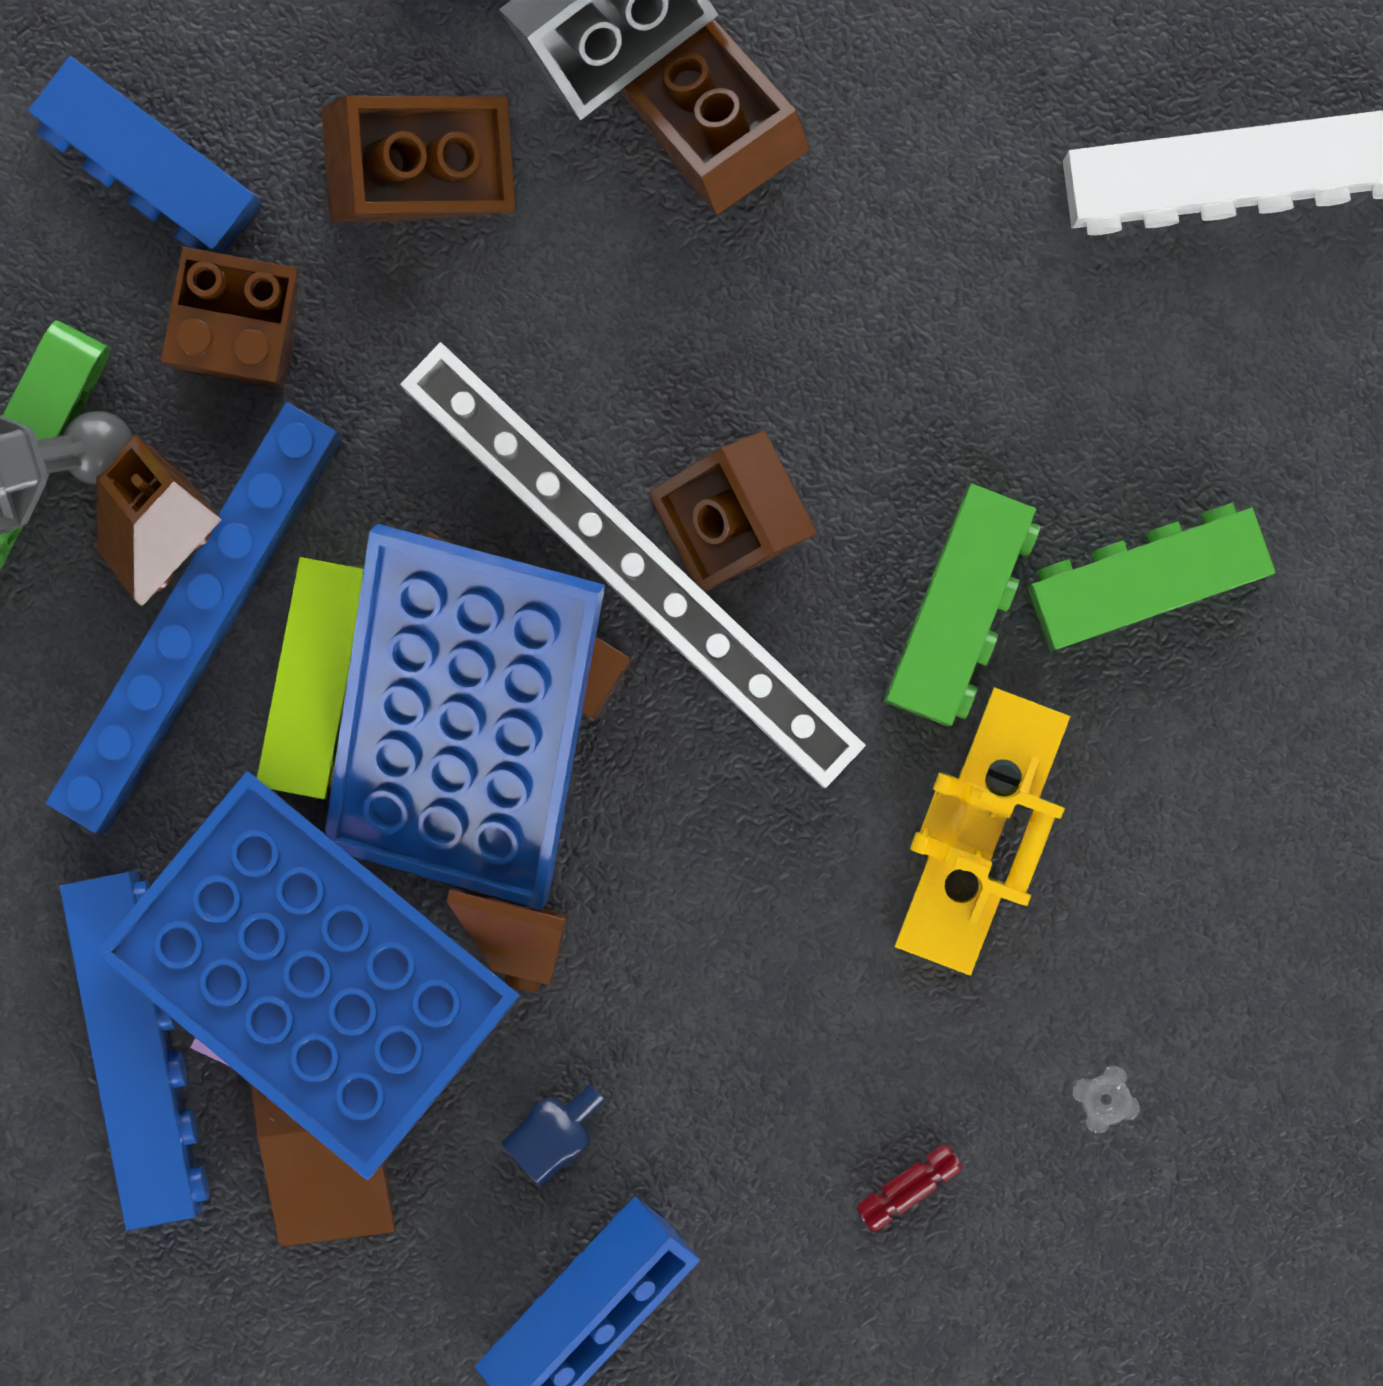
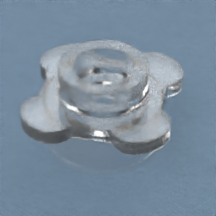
[1072,1066,1140,1133]

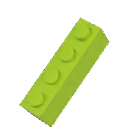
[257,557,364,799]

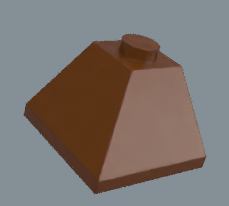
[447,887,569,992]

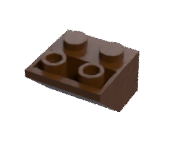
[161,247,299,390]
[96,434,222,606]

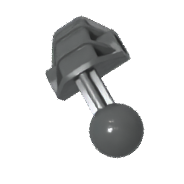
[0,411,133,536]

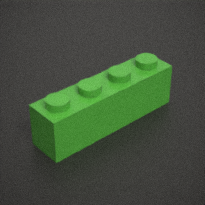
[884,483,1040,727]
[1027,503,1276,652]

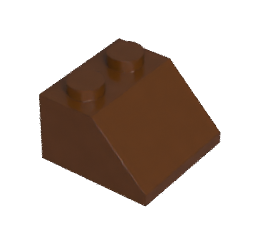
[648,430,817,592]

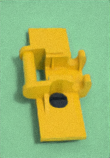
[895,687,1070,976]

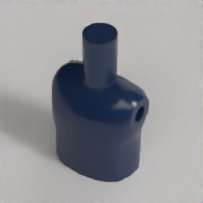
[501,1084,606,1187]

